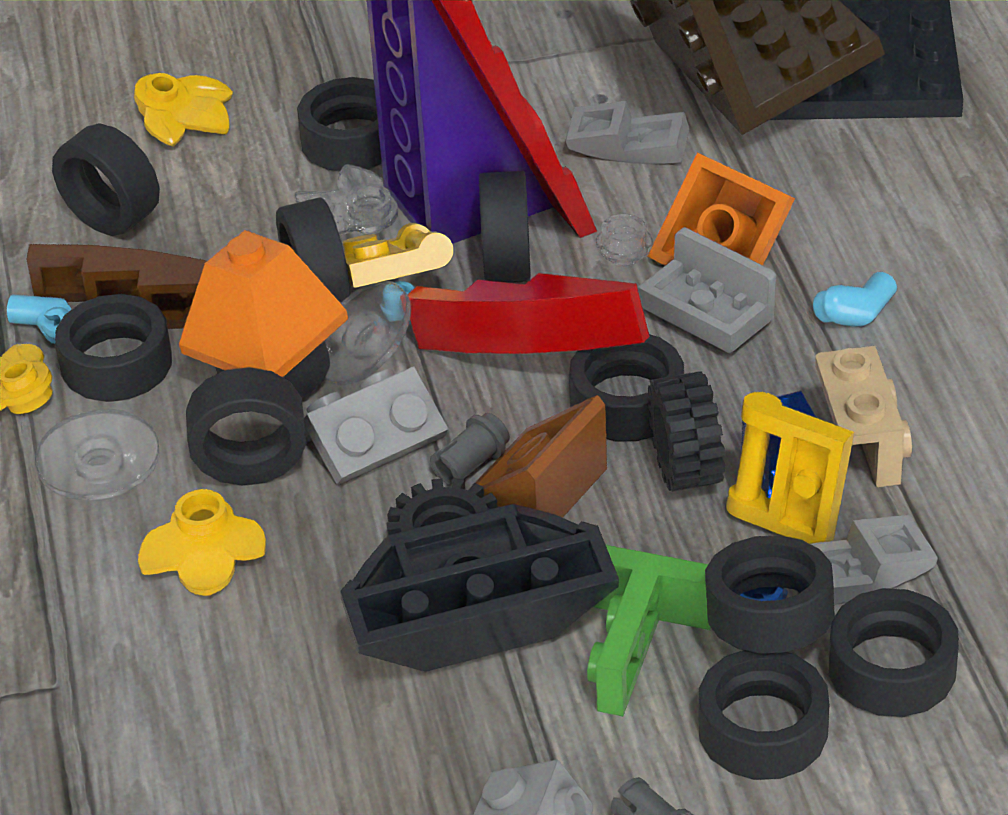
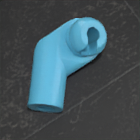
[7,294,72,344]

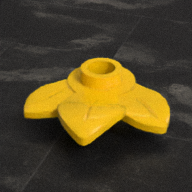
[134,73,233,147]
[0,344,53,414]
[138,489,266,596]

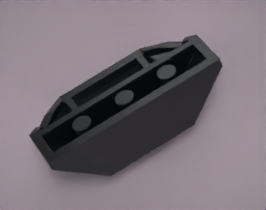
[340,504,619,672]

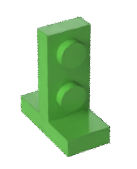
[587,545,711,717]

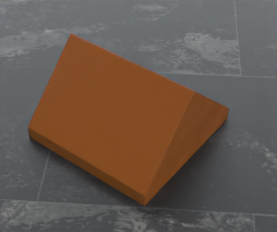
[468,395,607,518]

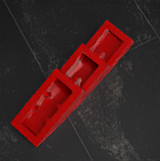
[404,273,650,354]

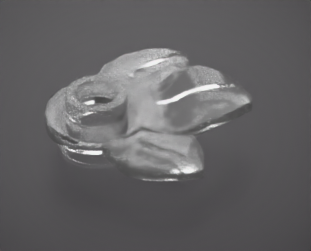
[294,164,398,236]

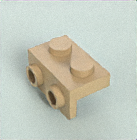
[815,346,912,487]

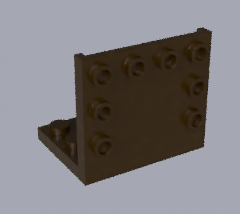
[630,0,885,135]

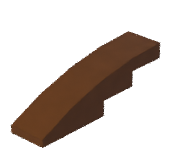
[26,244,207,329]

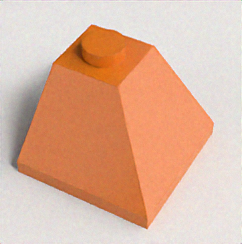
[647,152,795,266]
[179,230,348,377]

